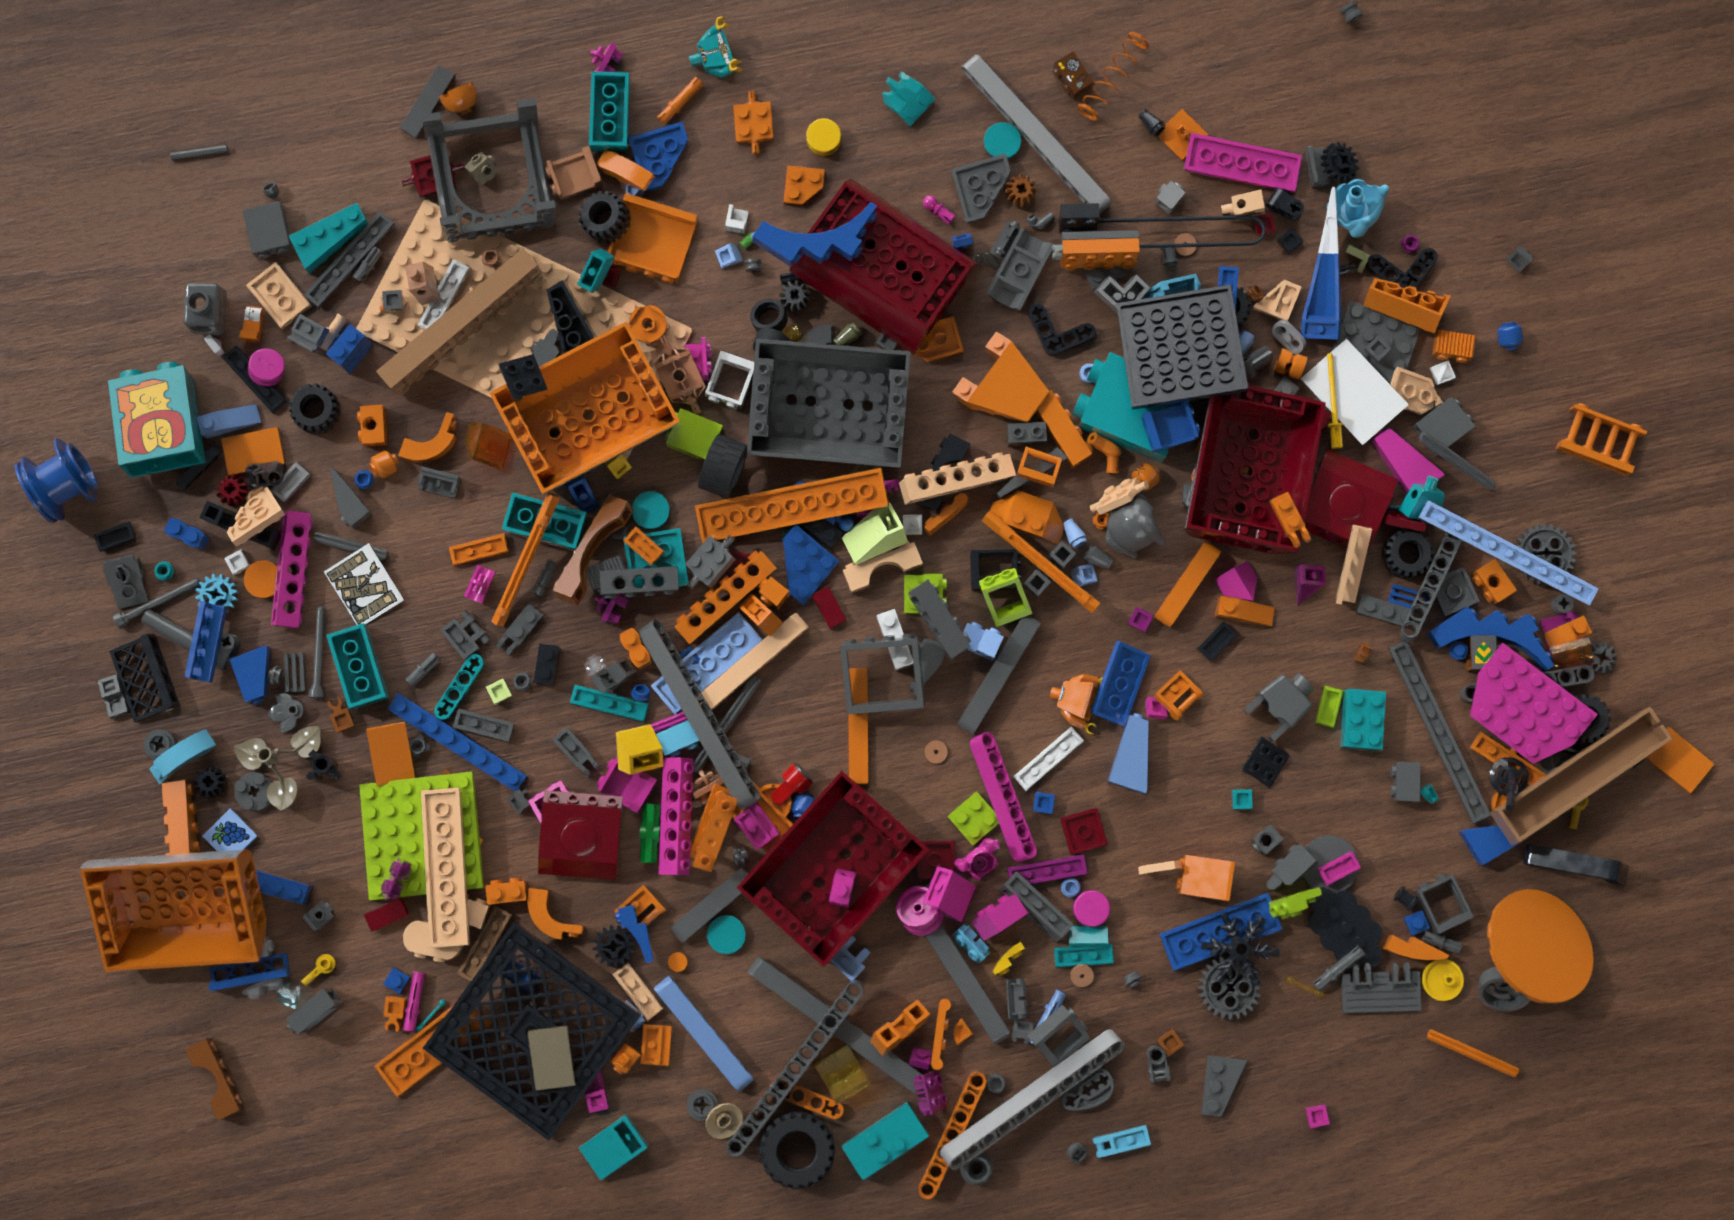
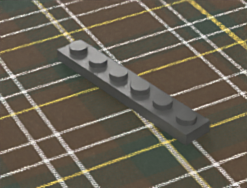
[304,211,395,308]

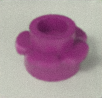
[1401,235,1420,253]

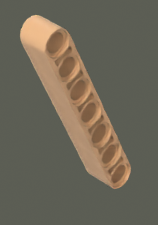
[701,612,809,710]

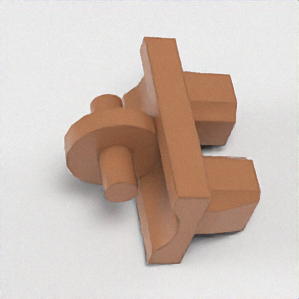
[692,770,726,805]

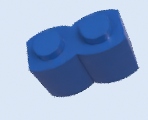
[164,518,210,550]

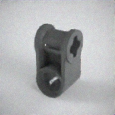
[1146,1045,1171,1085]

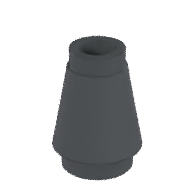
[1083,545,1113,569]

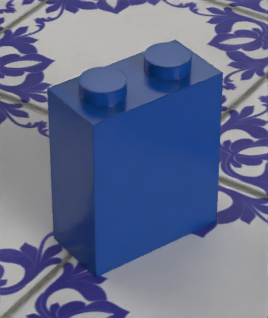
[326,324,373,375]

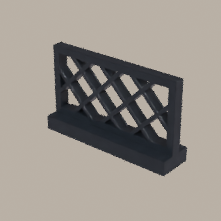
[109,634,180,722]

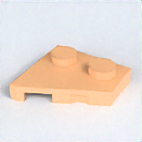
[1253,280,1301,321]

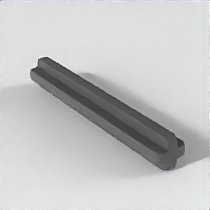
[313,532,388,561]

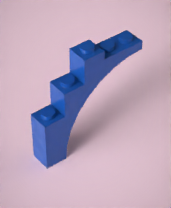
[753,202,878,267]
[1426,606,1555,671]

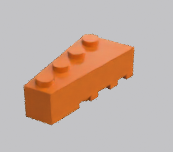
[1363,278,1451,333]
[162,780,201,855]

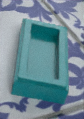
[1068,926,1108,947]

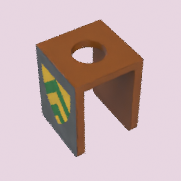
[1465,635,1496,671]

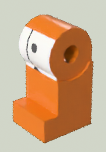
[239,306,264,343]

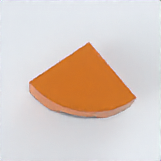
[954,1018,973,1045]

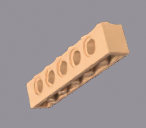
[899,452,1016,505]

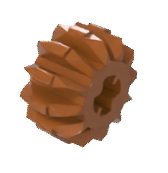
[1005,174,1037,208]

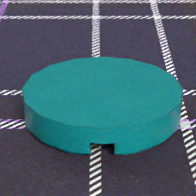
[983,122,1021,160]
[632,491,670,530]
[707,915,746,954]

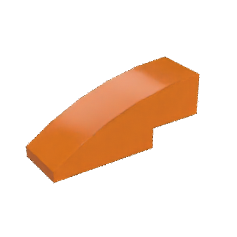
[596,150,655,191]
[1383,935,1449,960]

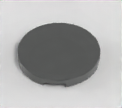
[1303,836,1359,894]

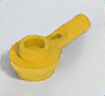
[1569,797,1589,830]
[301,954,336,986]

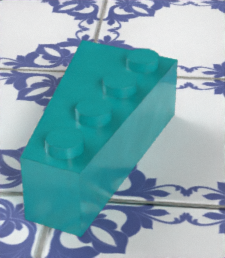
[289,203,368,274]

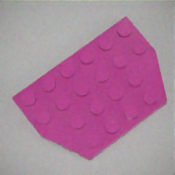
[1469,643,1597,764]

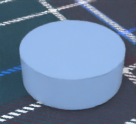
[1079,364,1093,383]

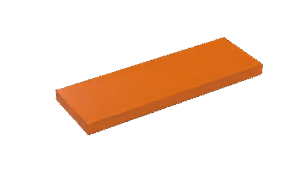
[374,1006,492,1098]

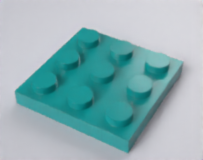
[623,528,689,588]

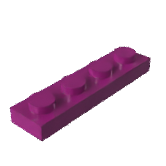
[1007,855,1087,884]

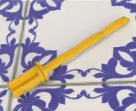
[1327,353,1343,449]

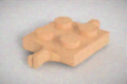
[1090,477,1149,515]

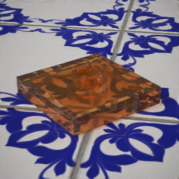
[1550,637,1593,667]

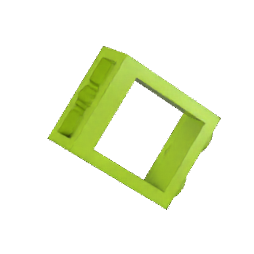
[979,568,1032,627]

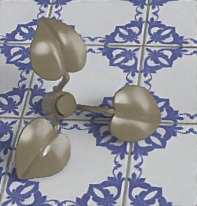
[234,726,321,811]

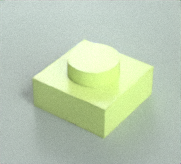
[486,679,512,705]

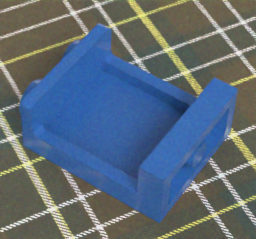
[1141,401,1200,453]

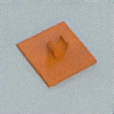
[1157,109,1208,161]

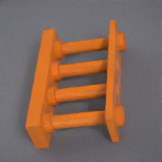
[1555,403,1647,476]
[690,783,738,872]

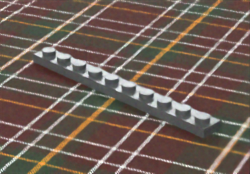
[1388,641,1491,824]

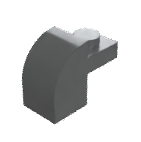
[591,656,637,693]

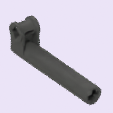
[141,609,240,671]

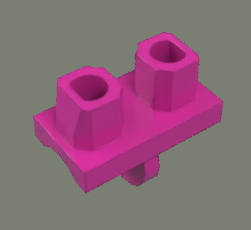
[590,42,623,72]
[464,565,496,604]

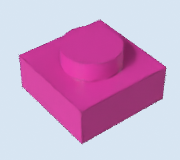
[1146,697,1168,720]
[1305,1104,1330,1128]

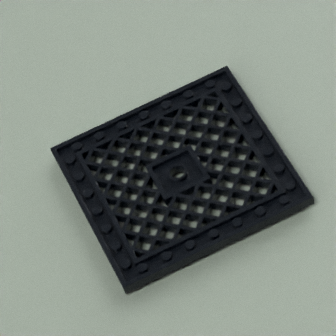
[422,921,642,1141]

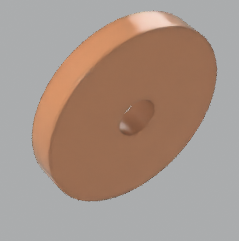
[1174,233,1197,256]
[925,740,948,764]
[1070,964,1094,987]

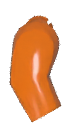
[1087,432,1122,473]

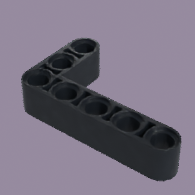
[1523,844,1629,886]

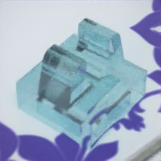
[277,982,300,1008]

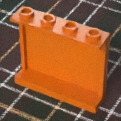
[608,193,698,284]

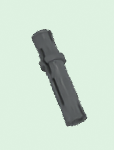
[1313,945,1366,991]

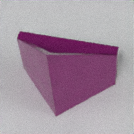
[1295,565,1326,606]

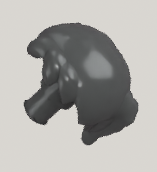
[1105,494,1166,559]

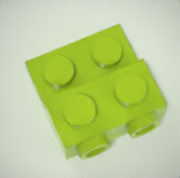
[904,574,947,614]
[1268,887,1322,919]

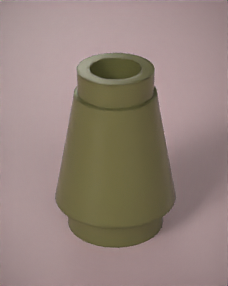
[834,322,862,346]

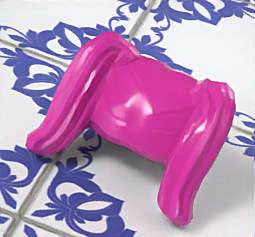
[954,838,1000,881]

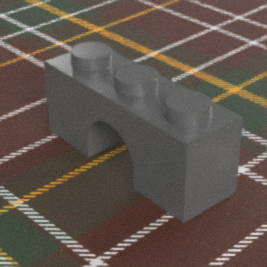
[1023,541,1076,598]

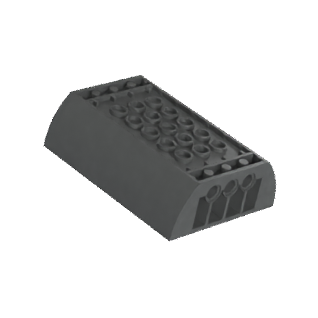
[747,339,910,468]

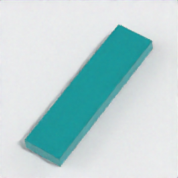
[570,685,649,722]

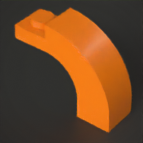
[398,412,458,463]
[527,888,585,939]

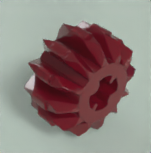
[215,474,249,507]

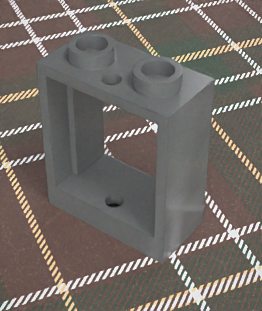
[1414,873,1474,934]
[286,988,343,1034]
[1027,1005,1090,1067]

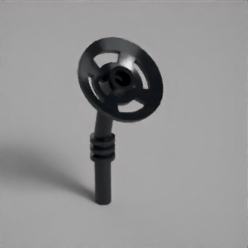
[1489,757,1528,811]

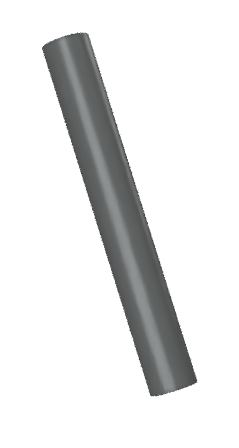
[170,145,228,160]

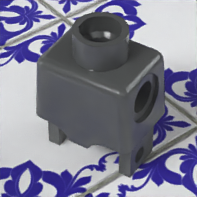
[183,283,227,336]
[1242,673,1314,742]

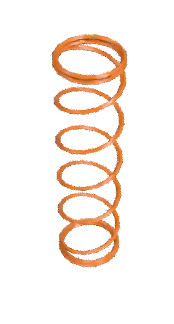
[1078,32,1149,121]

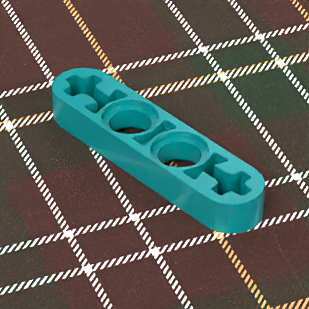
[434,654,484,720]

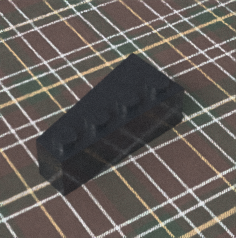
[546,280,597,353]

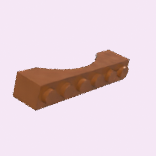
[553,495,634,606]

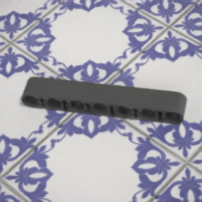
[1399,532,1462,643]
[957,615,1041,735]
[1459,665,1594,703]
[925,925,1011,1045]

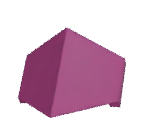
[1215,561,1257,601]

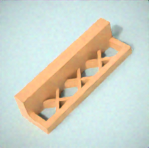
[1336,525,1372,604]

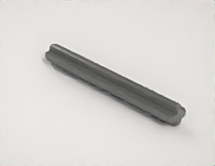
[1418,432,1496,490]

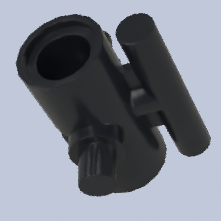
[307,749,342,782]

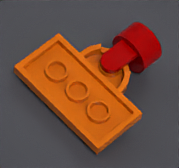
[732,763,814,853]

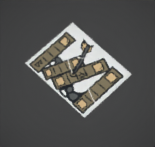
[324,543,404,625]

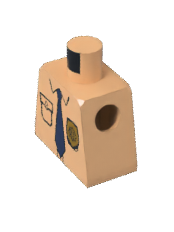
[1221,190,1265,221]

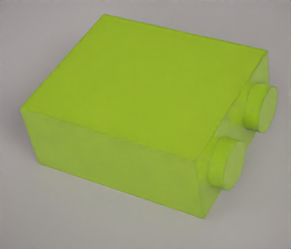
[664,408,724,461]

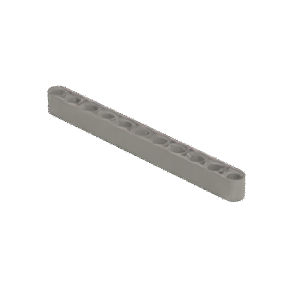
[961,54,1112,215]
[940,1030,1125,1170]

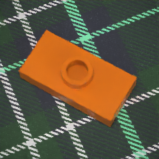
[623,527,665,566]

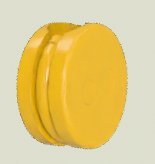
[806,119,841,156]

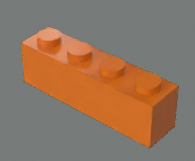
[1036,390,1093,469]

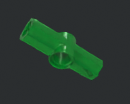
[640,804,661,863]

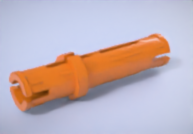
[657,77,704,125]

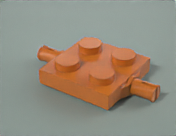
[733,91,774,155]

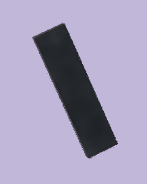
[222,345,287,414]

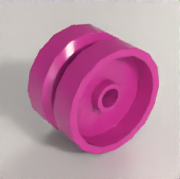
[896,886,944,936]

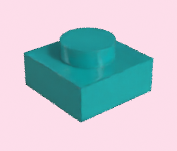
[1232,789,1253,809]

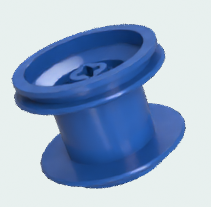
[15,438,99,524]

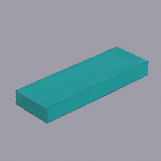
[1054,944,1114,967]

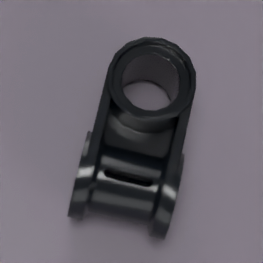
[1266,188,1304,221]
[245,461,284,489]

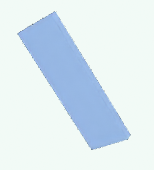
[651,612,763,715]

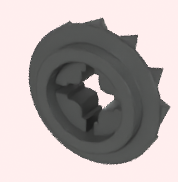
[1586,642,1617,673]
[143,729,175,760]
[687,1089,718,1121]

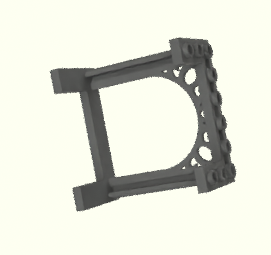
[421,98,556,243]

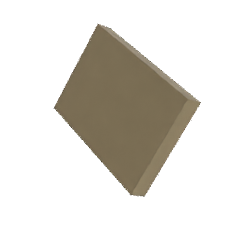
[528,1026,576,1090]

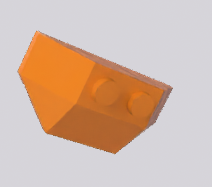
[990,490,1064,546]

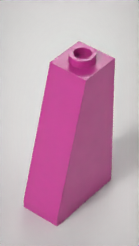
[1371,429,1444,495]

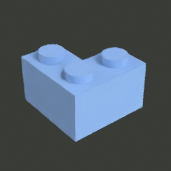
[963,622,1004,661]

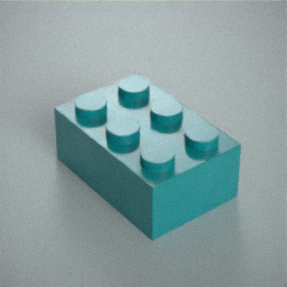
[1340,689,1386,751]

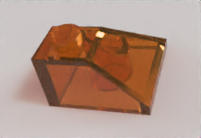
[464,422,512,470]

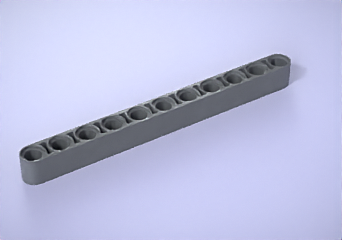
[639,619,760,810]
[747,956,924,1097]
[727,980,864,1157]

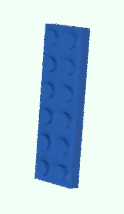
[1159,893,1282,971]

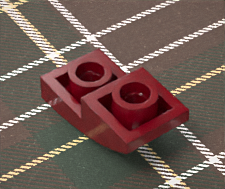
[363,897,410,932]

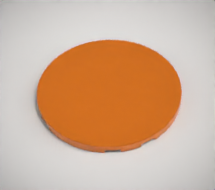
[1487,889,1593,1004]

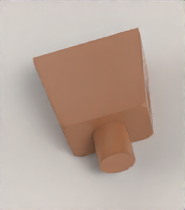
[406,261,439,305]

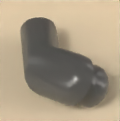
[1027,212,1055,229]

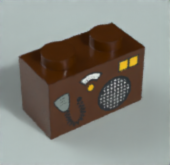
[1053,51,1093,99]

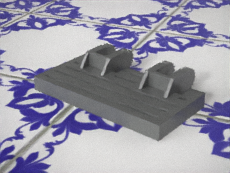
[1341,962,1421,1013]

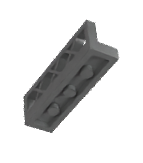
[999,871,1074,942]

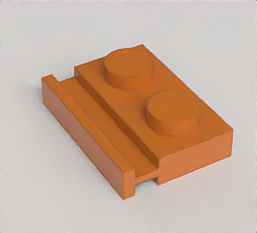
[640,1024,672,1066]

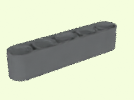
[670,867,749,943]

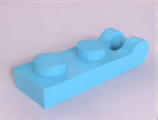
[1092,1125,1151,1158]

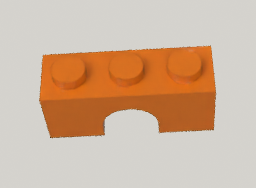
[870,999,930,1056]

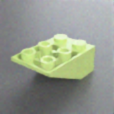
[842,503,908,565]

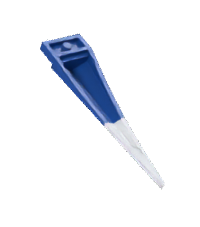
[1301,187,1342,340]

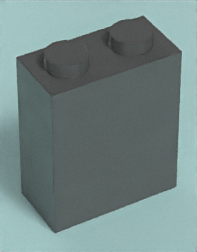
[242,201,293,259]
[1412,396,1475,457]

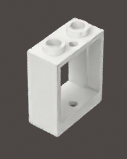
[705,351,754,410]

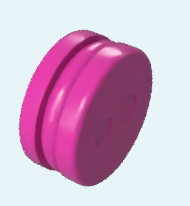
[248,349,285,386]
[1073,891,1110,927]

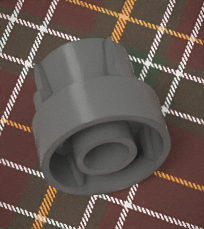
[960,1152,993,1185]

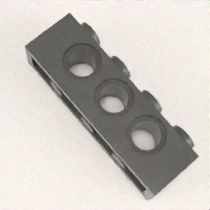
[599,566,679,599]

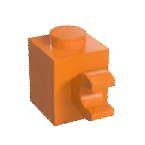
[611,1042,641,1074]

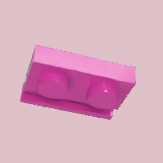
[734,802,780,850]

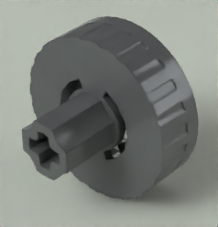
[1478,967,1530,1011]

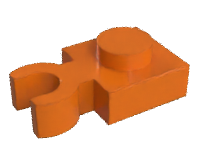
[384,996,407,1032]

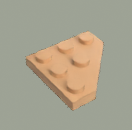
[227,486,285,547]

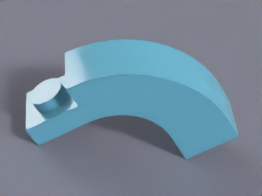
[149,729,216,785]

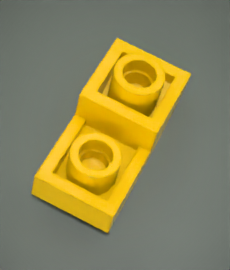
[992,942,1025,976]

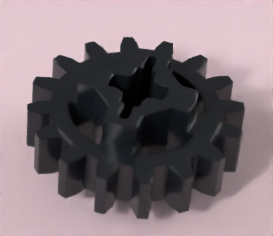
[1320,142,1359,184]
[593,925,635,967]

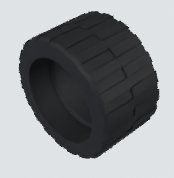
[698,434,748,499]

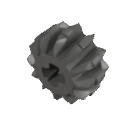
[779,281,811,313]

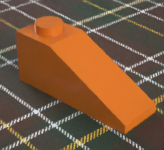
[1215,596,1275,627]

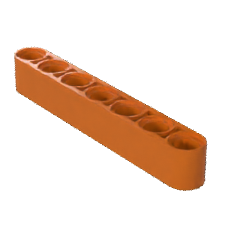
[918,1071,986,1199]

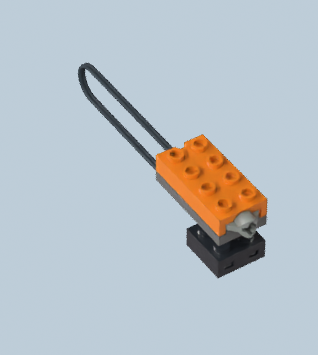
[1052,203,1266,270]

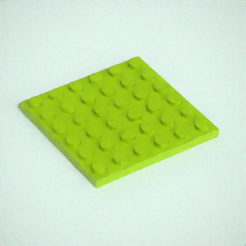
[359,772,484,900]

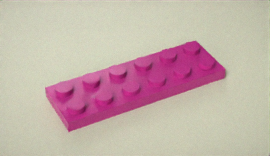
[1184,133,1302,193]

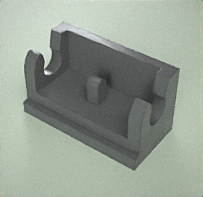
[417,466,461,499]

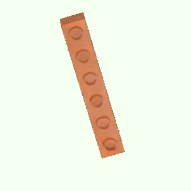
[674,550,777,644]

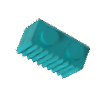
[577,249,615,293]

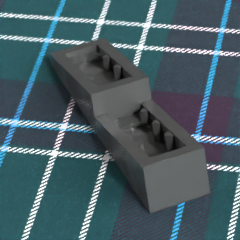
[996,447,1068,499]

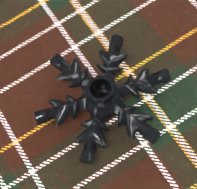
[1201,912,1280,986]

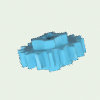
[195,574,239,613]

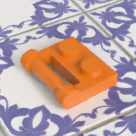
[1153,670,1203,721]
[615,885,667,926]

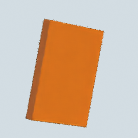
[221,427,286,476]
[366,721,415,786]
[1645,727,1714,794]

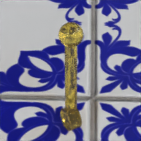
[1285,976,1324,998]

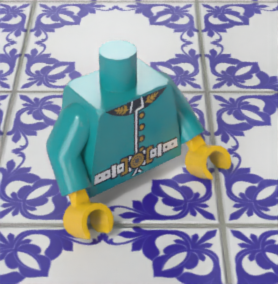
[689,17,742,78]

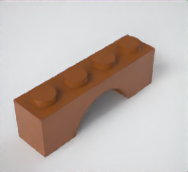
[185,1038,244,1121]

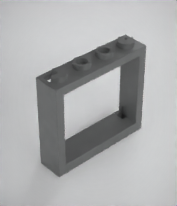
[840,634,926,714]

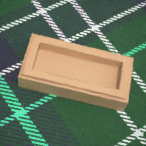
[1138,860,1182,874]

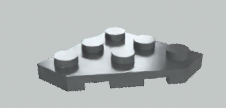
[951,153,1011,224]

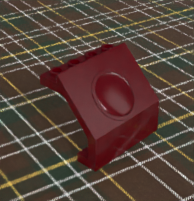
[1304,449,1397,549]
[538,790,623,880]

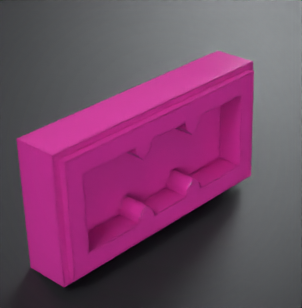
[1317,851,1361,886]

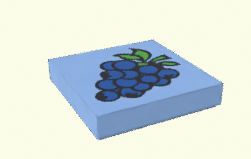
[203,808,258,851]

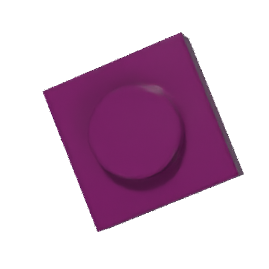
[1127,607,1153,633]
[909,1047,932,1070]

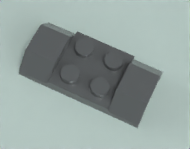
[986,228,1055,311]

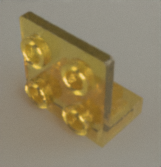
[815,1045,871,1104]

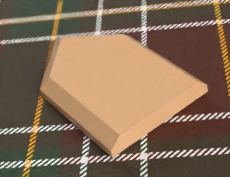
[1390,367,1443,415]

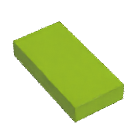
[1314,686,1343,728]

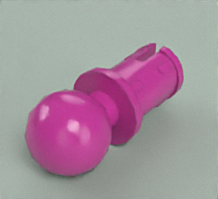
[923,196,956,225]

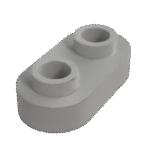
[1272,320,1306,354]

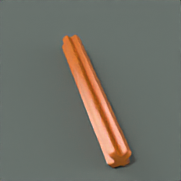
[1426,1029,1519,1077]

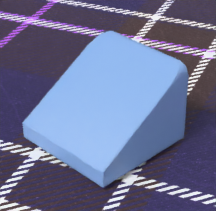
[715,243,743,268]
[1070,564,1098,587]

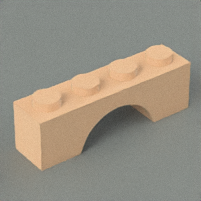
[843,541,923,594]

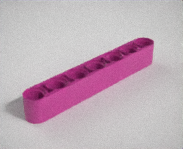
[970,732,1037,863]

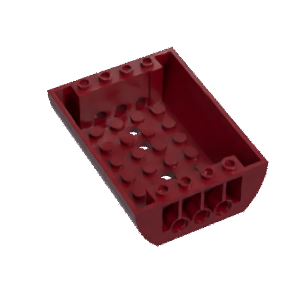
[789,179,978,356]
[736,770,929,967]

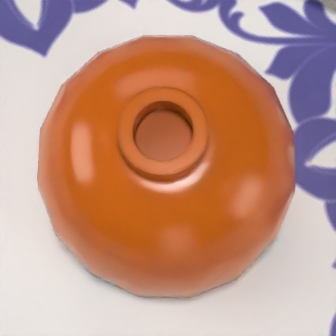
[439,81,477,116]

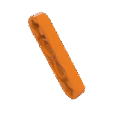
[779,1079,844,1119]

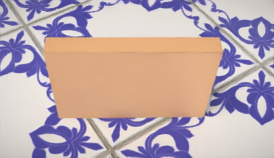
[246,262,312,329]

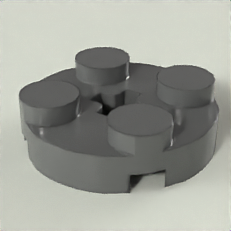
[234,772,272,811]

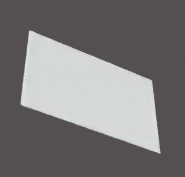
[1301,339,1409,445]

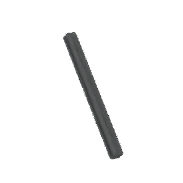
[693,675,761,774]

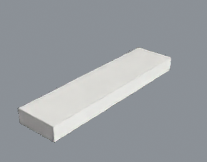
[418,259,471,330]
[1013,726,1084,791]

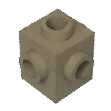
[464,152,499,185]

